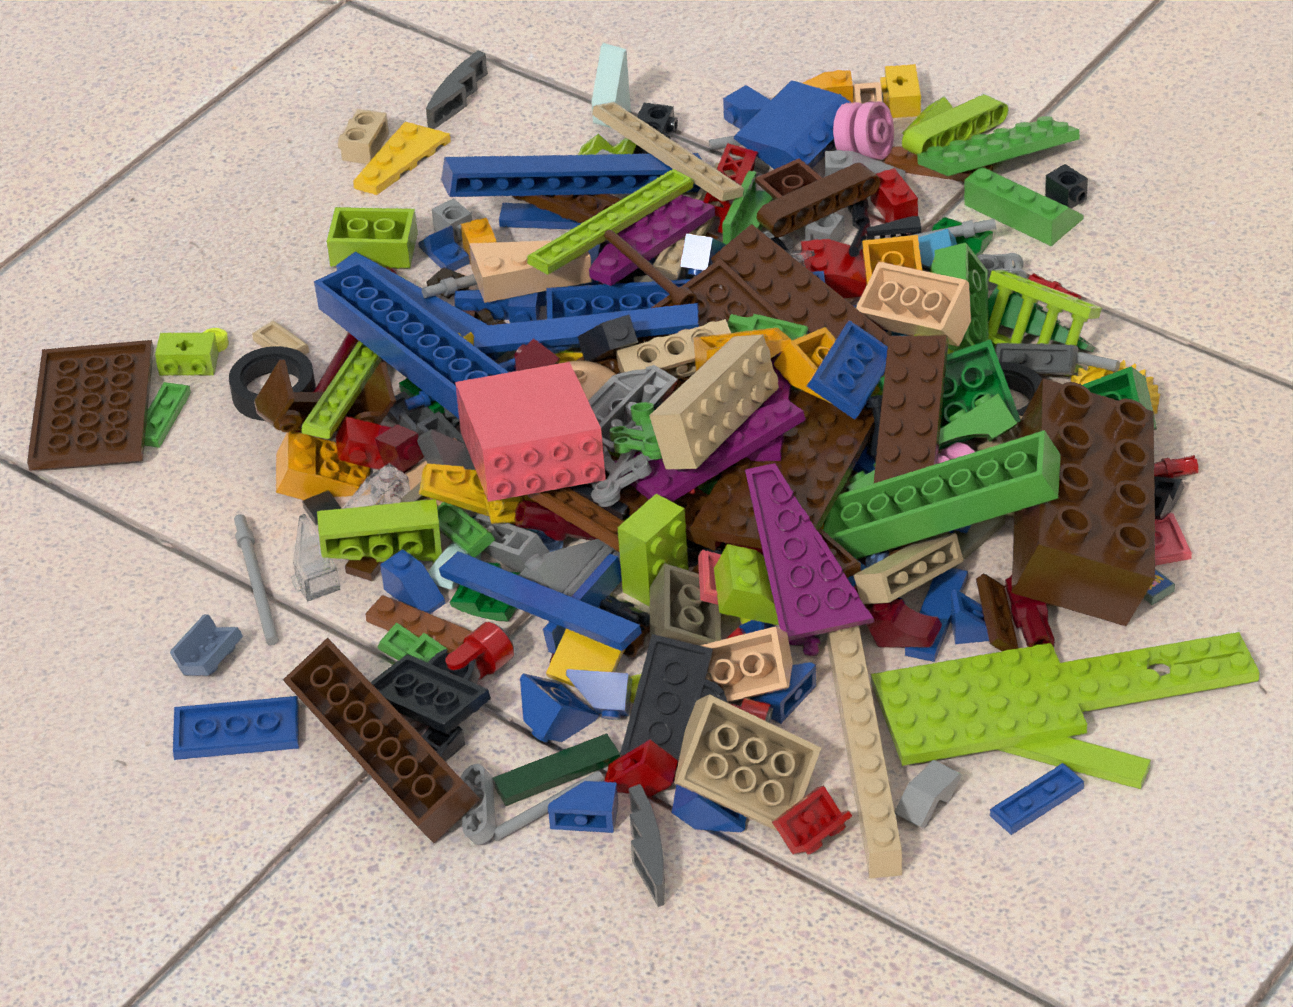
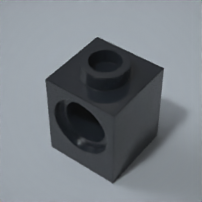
[1045,164,1088,209]

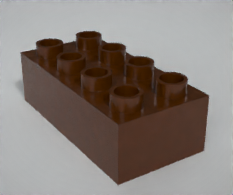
[1012,378,1155,626]

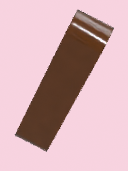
[756,162,881,238]

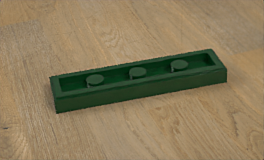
[492,733,620,806]

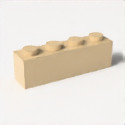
[854,533,964,604]

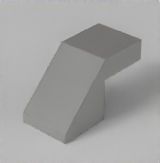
[895,760,962,829]

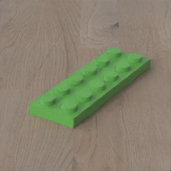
[917,116,1080,176]

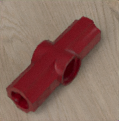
[514,500,597,541]
[1005,575,1055,647]

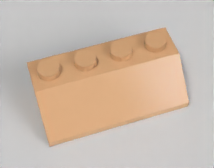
[856,262,971,346]
[700,626,793,703]

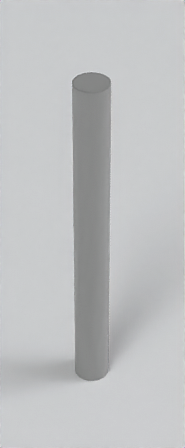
[493,771,604,841]

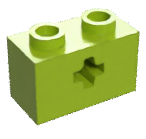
[155,332,219,376]

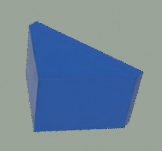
[951,589,989,644]

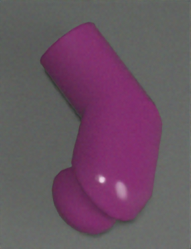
[789,635,821,656]

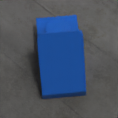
[418,225,470,271]

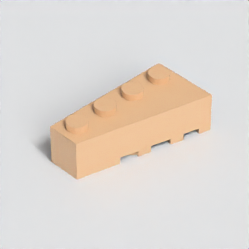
[470,240,592,303]

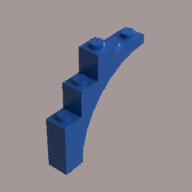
[454,223,604,323]

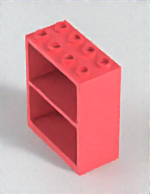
[455,362,606,502]

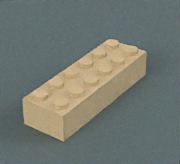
[649,335,779,470]

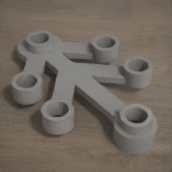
[590,425,653,507]

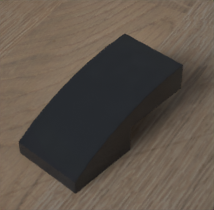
[1154,476,1184,520]

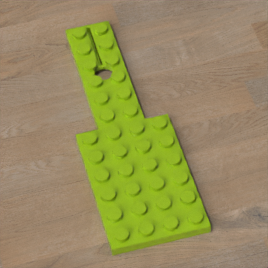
[871,632,1260,766]

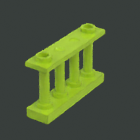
[988,270,1102,376]

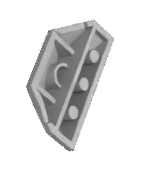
[589,365,678,452]

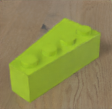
[317,499,442,565]

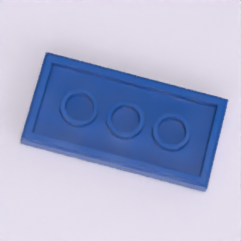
[807,320,888,420]
[173,696,299,760]

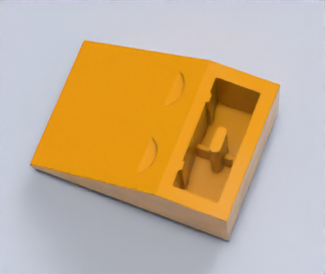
[276,431,370,500]

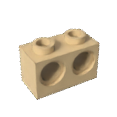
[338,109,389,164]

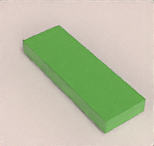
[144,382,191,448]
[437,502,495,558]

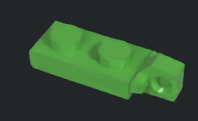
[728,314,808,341]

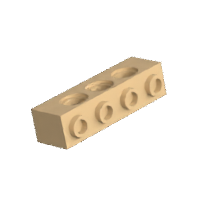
[617,319,731,379]

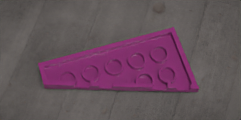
[589,194,715,286]

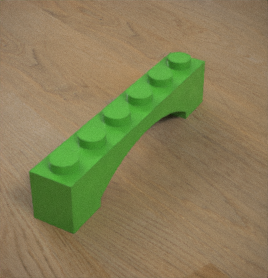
[846,393,1017,492]

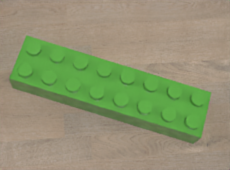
[823,430,1061,559]

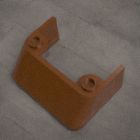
[254,360,396,432]

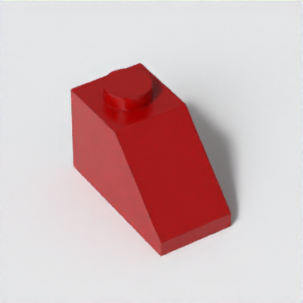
[604,739,678,797]

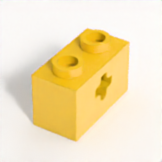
[880,64,921,118]

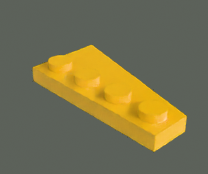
[353,121,451,195]
[419,463,528,529]

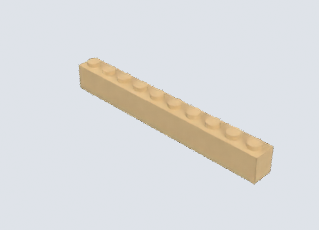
[827,626,902,879]

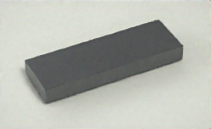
[996,343,1078,375]

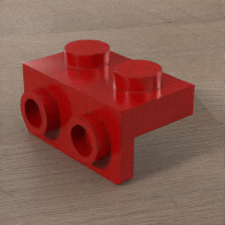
[772,785,852,855]

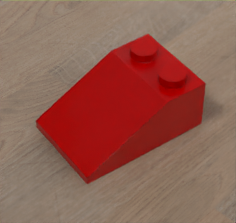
[801,239,867,298]

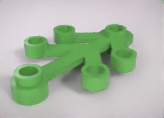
[609,402,662,459]

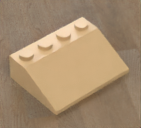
[674,694,821,831]

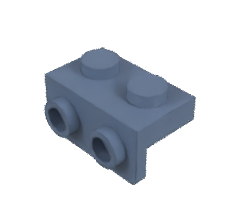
[170,614,243,676]

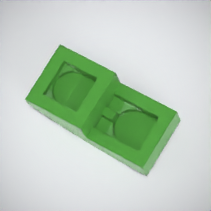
[378,622,448,662]

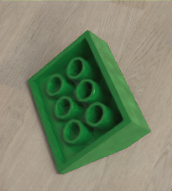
[879,339,1021,451]

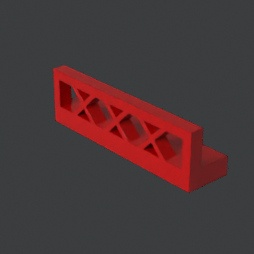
[703,143,758,233]

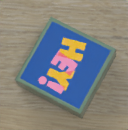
[1144,569,1175,605]

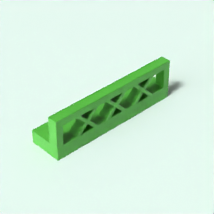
[722,171,775,246]

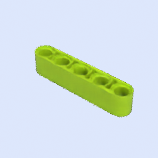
[902,94,1008,155]

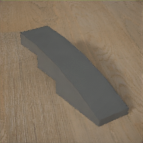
[426,50,488,129]
[387,391,466,445]
[629,784,665,907]

